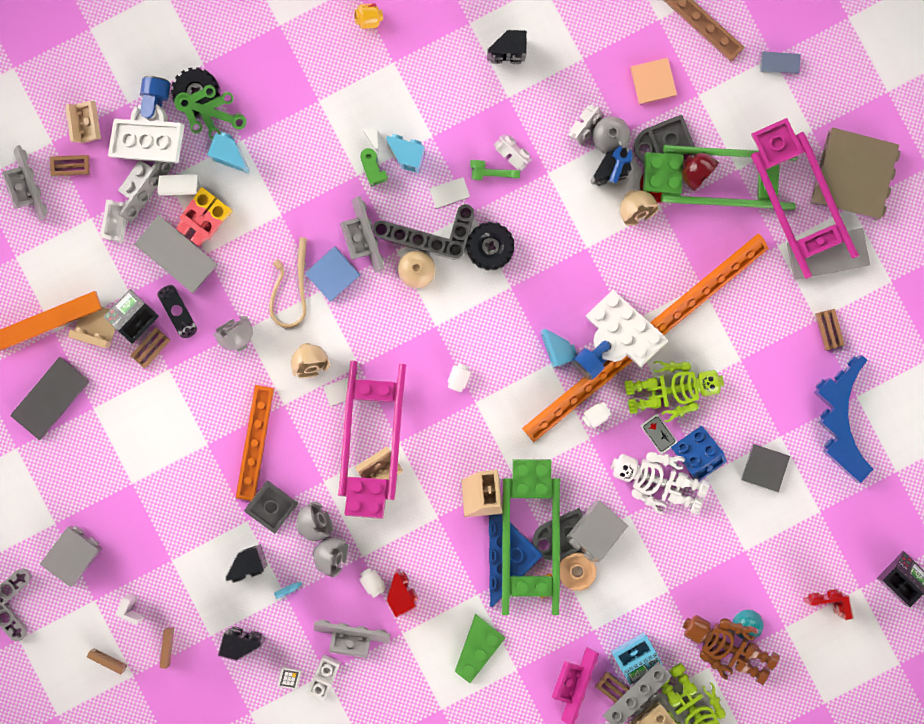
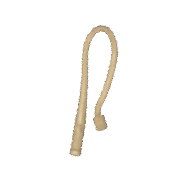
[269,237,307,328]

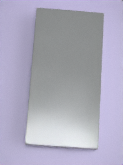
[134,215,218,294]
[787,228,870,280]

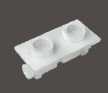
[568,104,603,145]
[494,134,532,171]

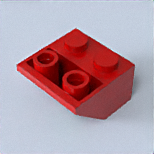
[386,569,418,618]

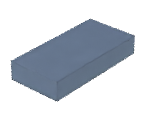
[760,52,801,74]

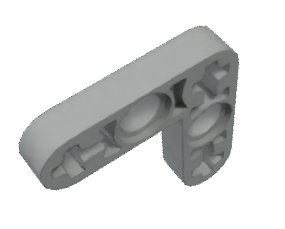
[0,569,32,641]

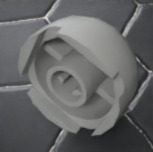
[592,116,630,154]
[213,316,253,351]
[296,501,333,541]
[313,537,348,578]

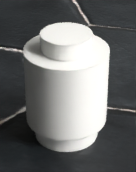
[447,363,472,392]
[582,402,612,429]
[359,568,386,598]

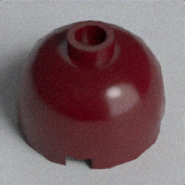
[682,153,719,191]

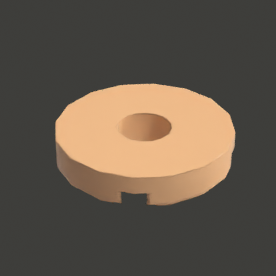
[560,552,596,591]

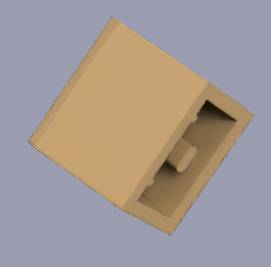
[461,470,503,517]

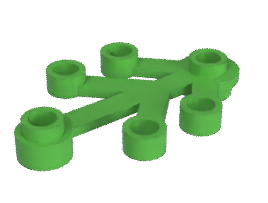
[174,85,247,139]

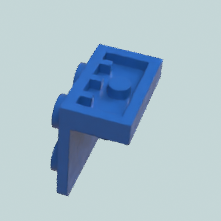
[671,426,727,482]

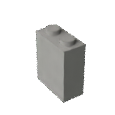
[566,501,628,562]
[40,525,102,587]

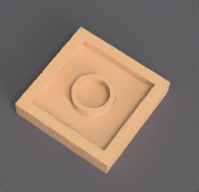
[630,58,677,105]

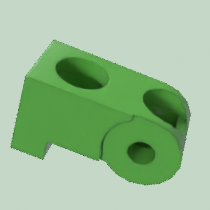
[360,148,389,187]

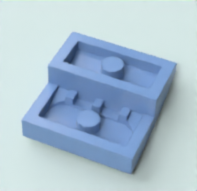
[305,246,361,302]

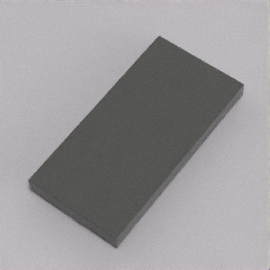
[10,357,90,440]

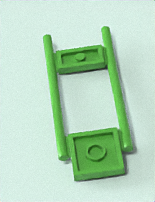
[643,145,798,210]
[502,459,560,615]

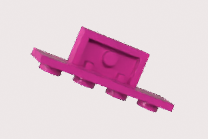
[552,647,599,724]

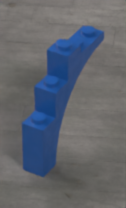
[814,355,873,483]

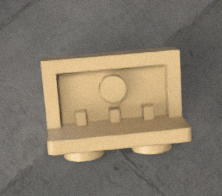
[65,101,101,144]
[355,446,403,480]

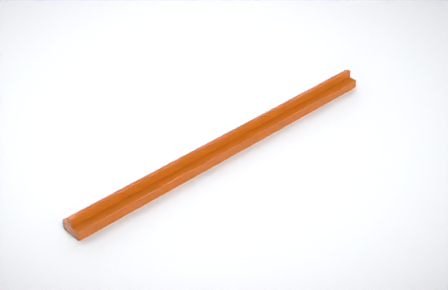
[522,233,769,443]

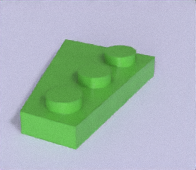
[455,614,505,683]

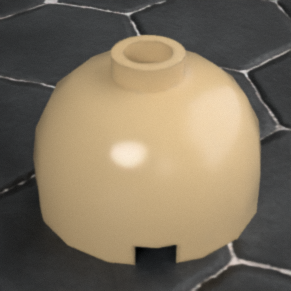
[619,190,659,226]
[398,250,436,288]
[291,343,330,378]

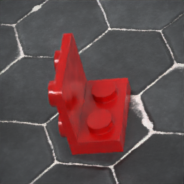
[803,589,853,620]

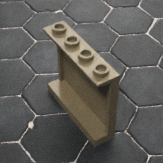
[810,127,900,221]

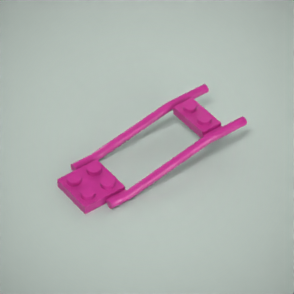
[750,118,859,279]
[338,361,406,519]

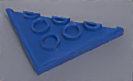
[489,514,544,608]

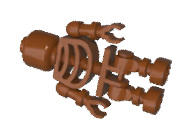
[682,615,780,685]

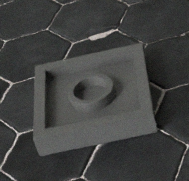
[741,444,790,492]
[244,480,298,534]

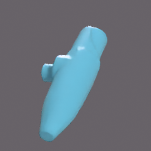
[274,582,302,599]

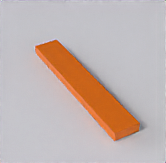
[0,291,103,351]
[235,385,274,501]

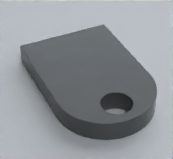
[634,115,695,163]
[533,508,583,560]

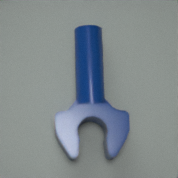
[609,146,632,183]

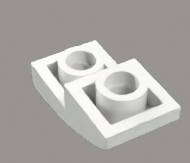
[307,654,341,701]

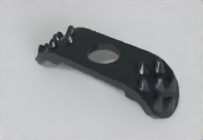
[157,285,197,338]

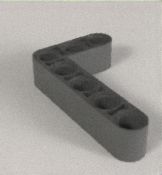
[373,204,474,260]

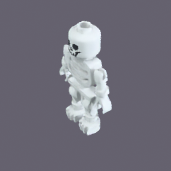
[610,452,710,515]

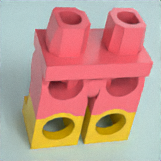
[176,187,233,246]

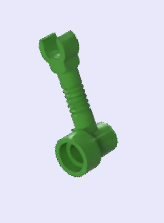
[470,160,520,180]

